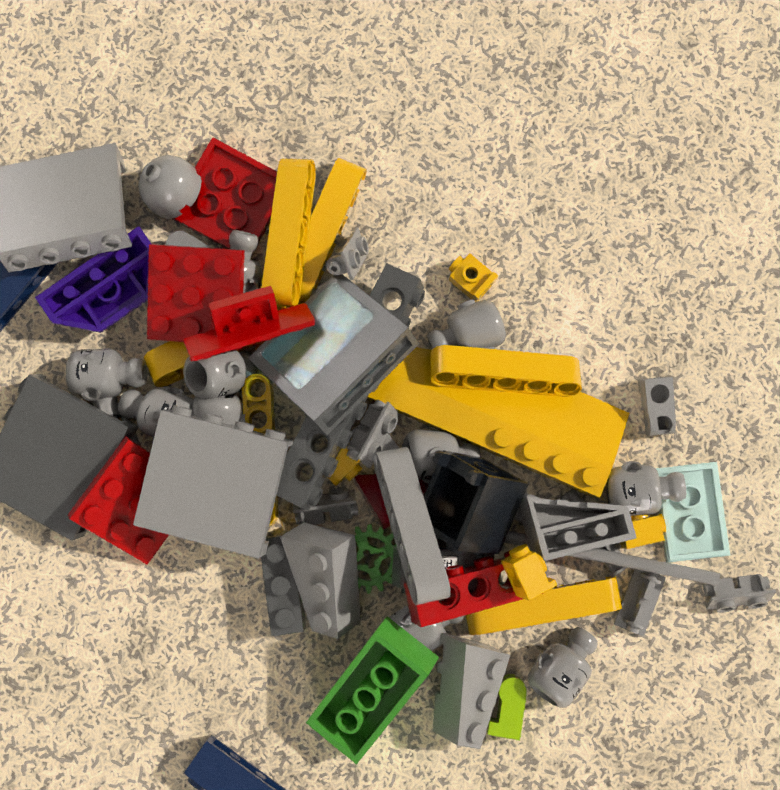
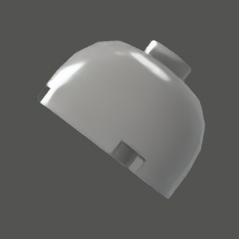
[138,155,202,219]

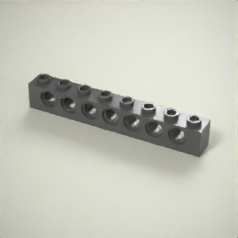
[277,263,425,511]

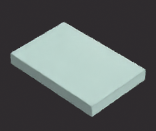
[656,462,730,562]

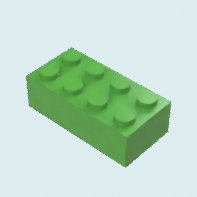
[306,616,439,765]

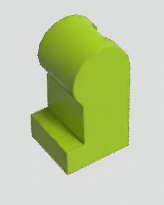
[486,674,527,741]

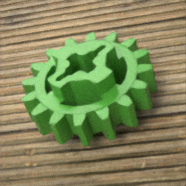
[355,524,396,594]

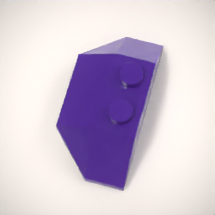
[35,226,152,333]

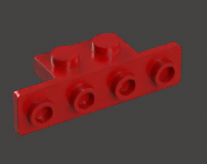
[183,285,315,361]

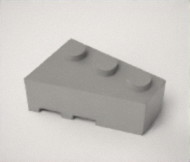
[519,496,637,561]
[280,522,361,639]
[433,633,510,749]

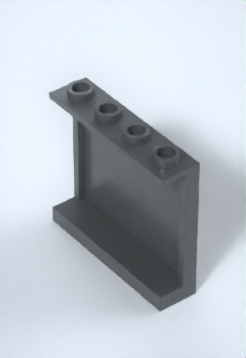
[0,374,138,541]

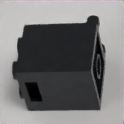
[424,450,529,557]

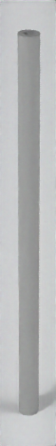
[504,531,720,586]

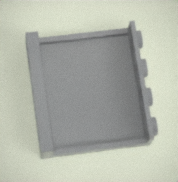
[0,143,132,272]
[133,405,293,559]

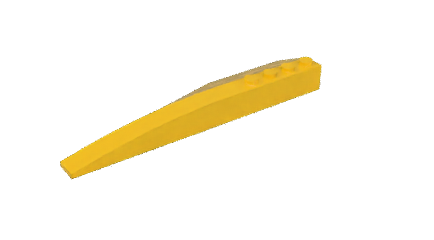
[255,330,630,498]

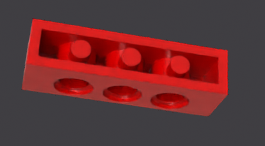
[404,550,523,627]

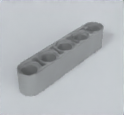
[374,447,450,605]

